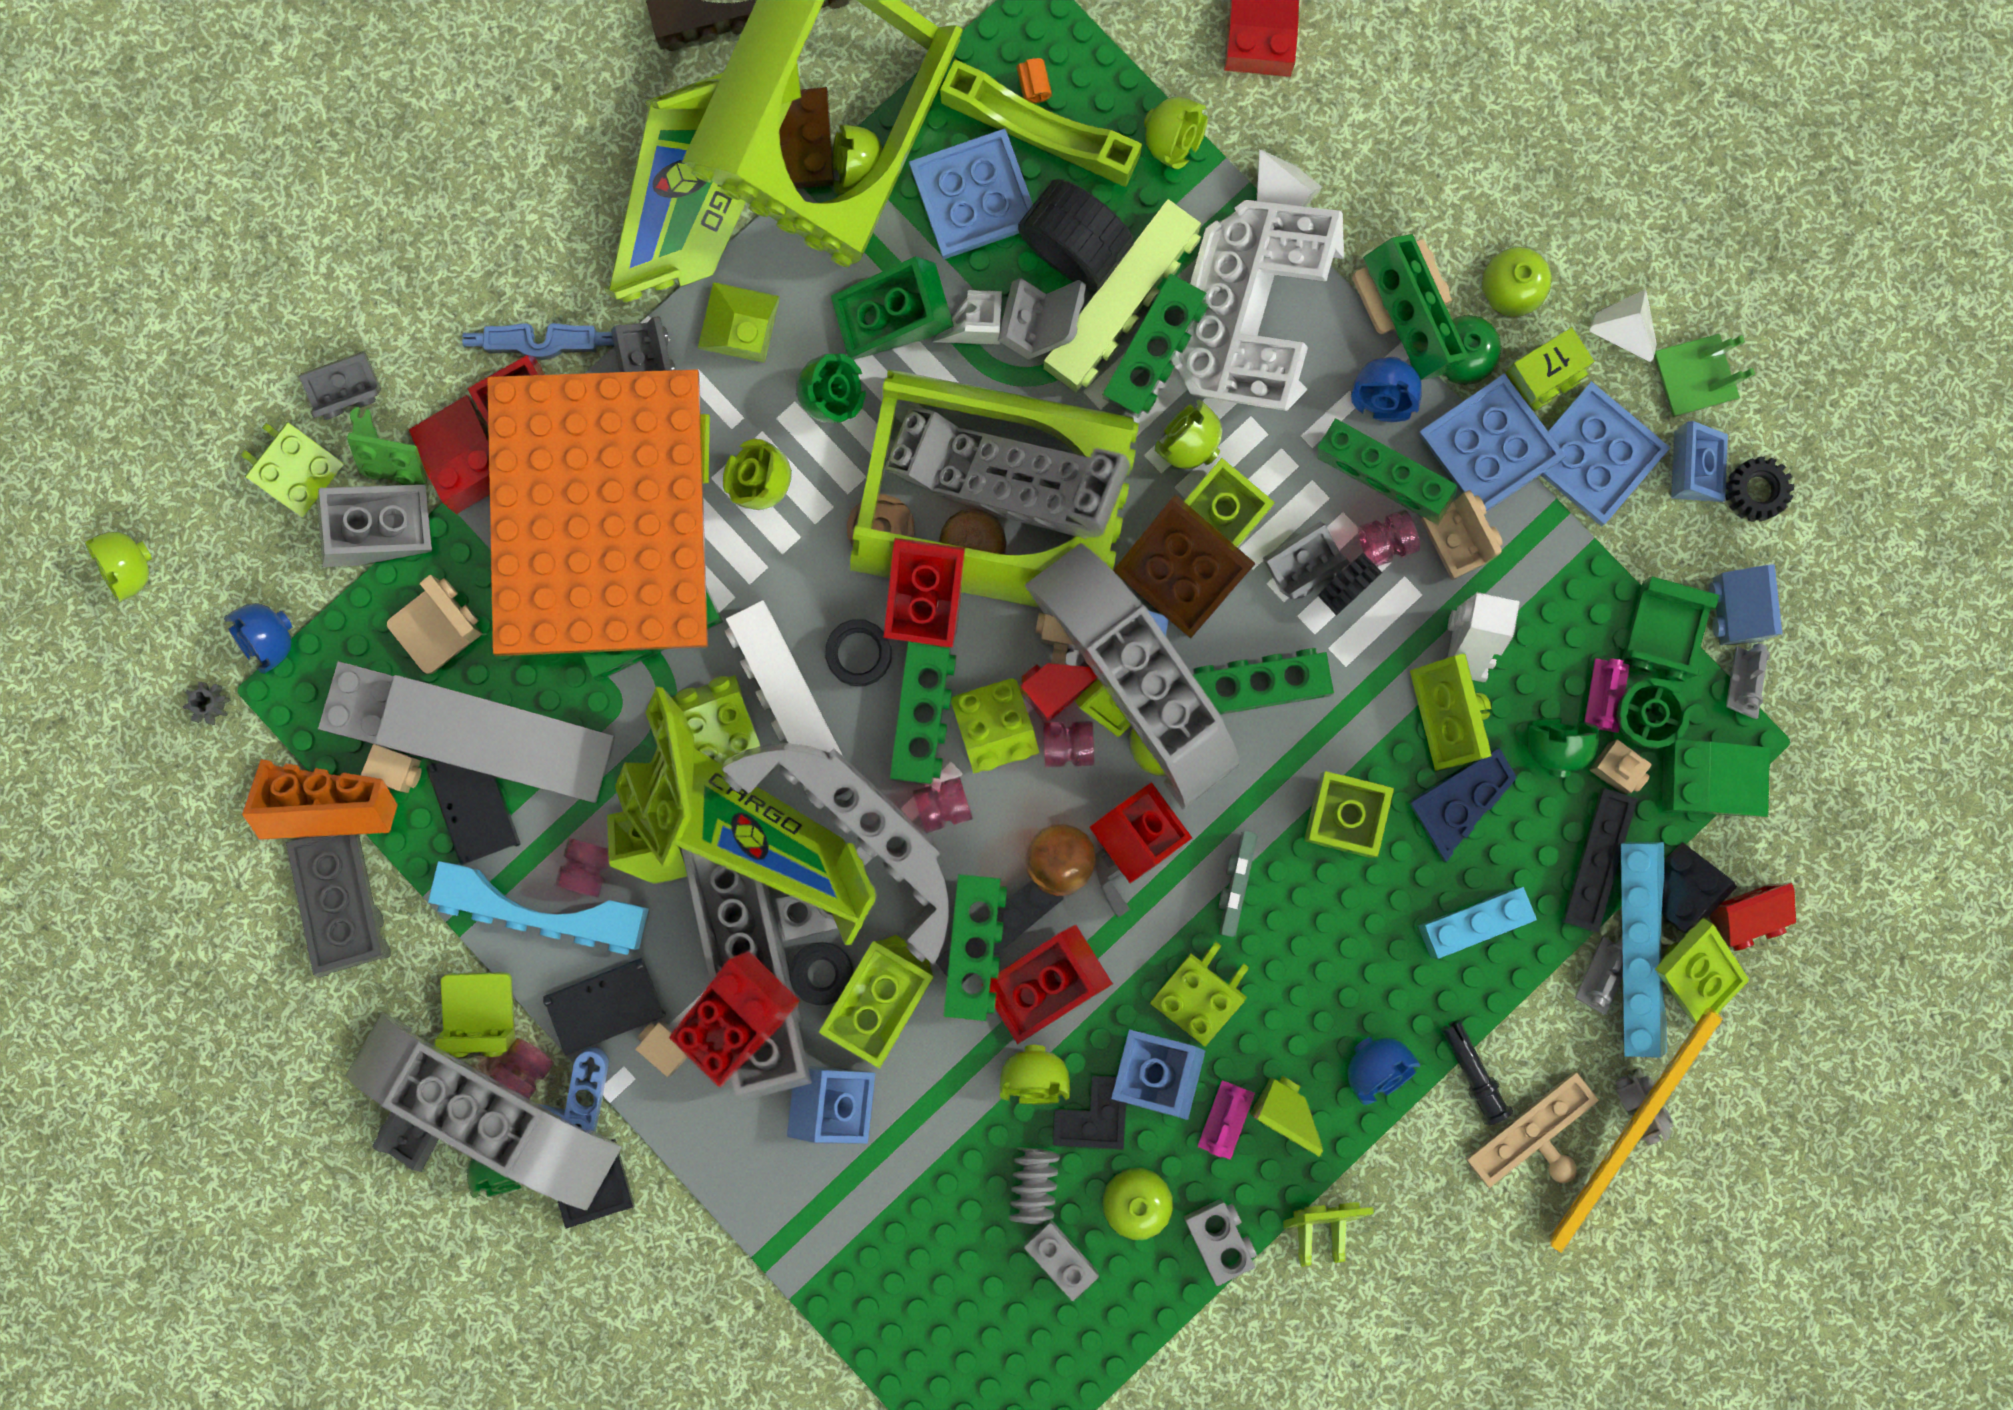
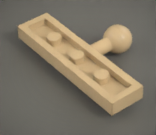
[1465,1072,1599,1188]

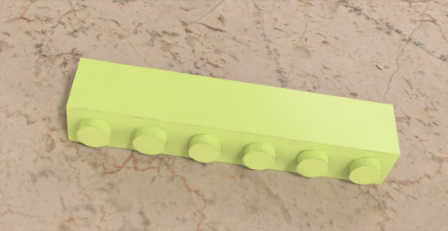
[1044,199,1201,393]

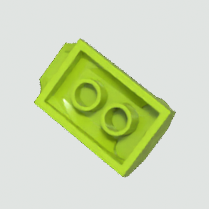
[819,934,934,1069]

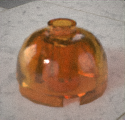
[938,508,1007,555]
[1025,823,1096,896]

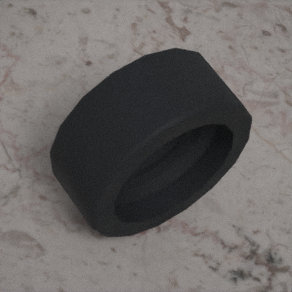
[825,619,892,687]

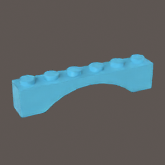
[1621,842,1667,1058]
[428,861,649,955]

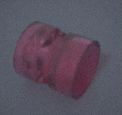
[1358,509,1420,567]
[1043,721,1094,768]
[913,776,973,834]
[554,838,609,897]
[489,1038,554,1099]

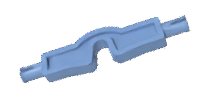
[462,323,614,360]

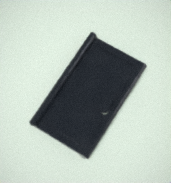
[426,762,521,865]
[543,958,666,1056]

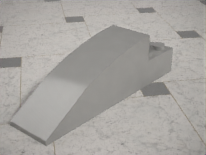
[318,661,615,803]
[681,848,811,1101]

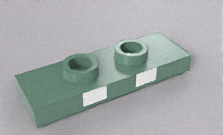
[1218,831,1258,937]

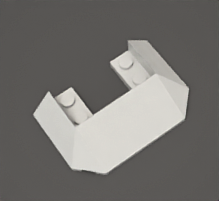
[1171,200,1344,411]

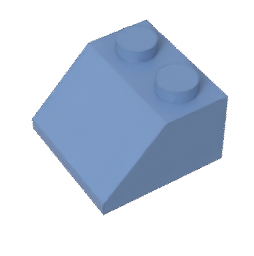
[1709,564,1782,645]
[1111,1030,1205,1120]
[787,1066,875,1143]

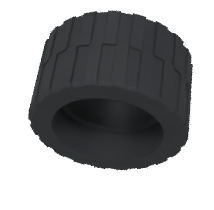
[1018,179,1134,290]

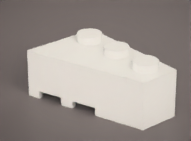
[1447,593,1520,683]

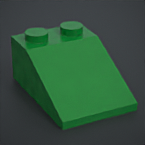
[831,256,954,360]
[1662,740,1770,817]

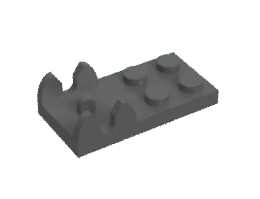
[286,834,391,978]

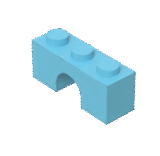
[1418,887,1537,959]

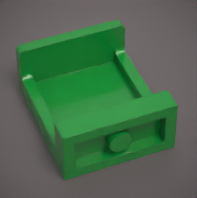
[1622,576,1719,682]

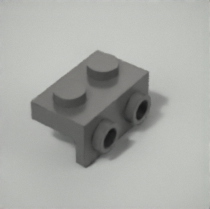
[611,316,675,372]
[299,351,381,420]
[1263,521,1350,599]
[372,1112,439,1172]

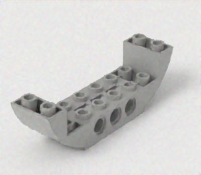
[884,406,1130,539]
[1025,543,1239,809]
[722,743,948,964]
[346,1012,622,1210]

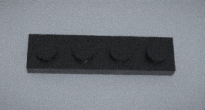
[1562,788,1637,933]
[935,872,1064,983]

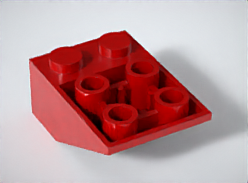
[669,951,800,1087]

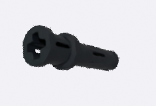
[1440,1020,1513,1126]

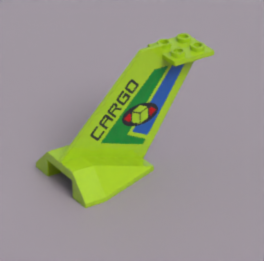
[604,61,801,302]
[615,687,876,945]

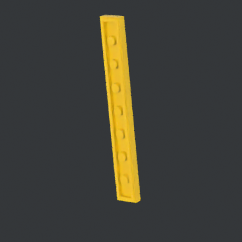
[1550,1007,1723,1253]

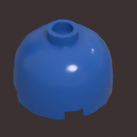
[1351,357,1422,422]
[224,603,293,674]
[1347,1037,1421,1105]

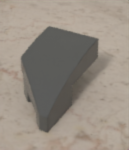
[1094,849,1130,918]

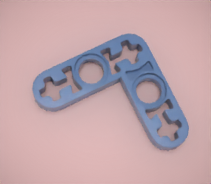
[539,1047,609,1132]

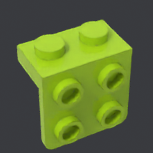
[671,675,760,765]
[951,678,1040,774]
[435,972,515,1058]

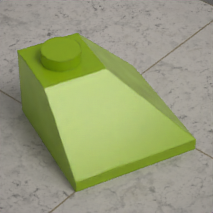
[698,282,780,363]
[607,811,687,884]
[1250,1076,1323,1157]

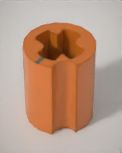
[1016,58,1052,104]

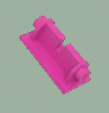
[1584,658,1630,733]
[1197,1080,1255,1160]

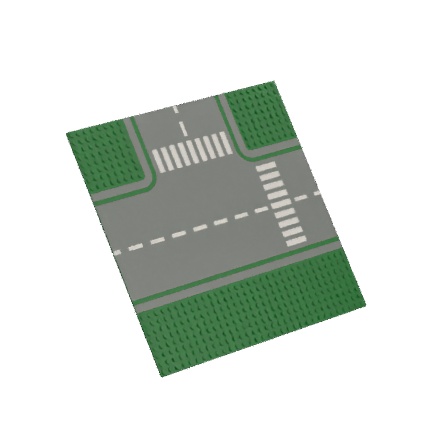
[237,0,1790,1410]

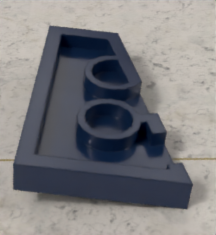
[1408,747,1517,862]

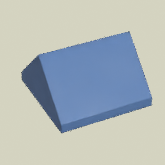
[1671,421,1728,502]

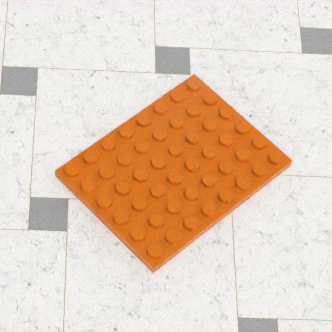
[487,369,708,656]

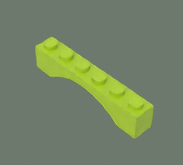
[940,59,1142,187]

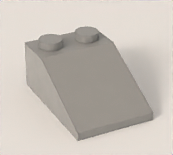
[317,485,432,567]

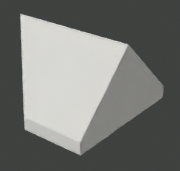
[1257,149,1322,207]
[1589,289,1657,362]
[932,290,1002,344]

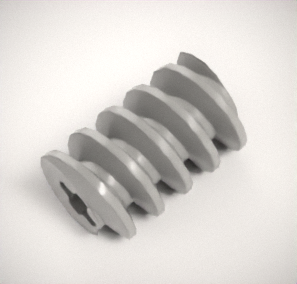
[1009,1148,1059,1224]

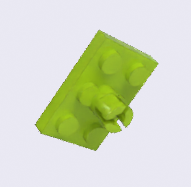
[1410,654,1492,771]
[1655,918,1749,1025]

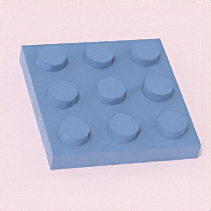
[909,129,1033,260]
[1418,373,1566,511]
[1541,381,1671,527]

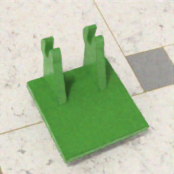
[1654,333,1755,417]
[347,407,427,487]

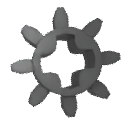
[183,682,231,725]

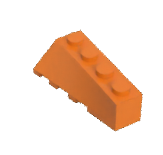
[242,759,398,840]

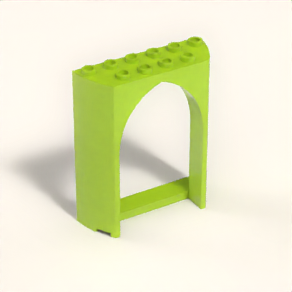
[682,0,963,268]
[850,369,1139,608]

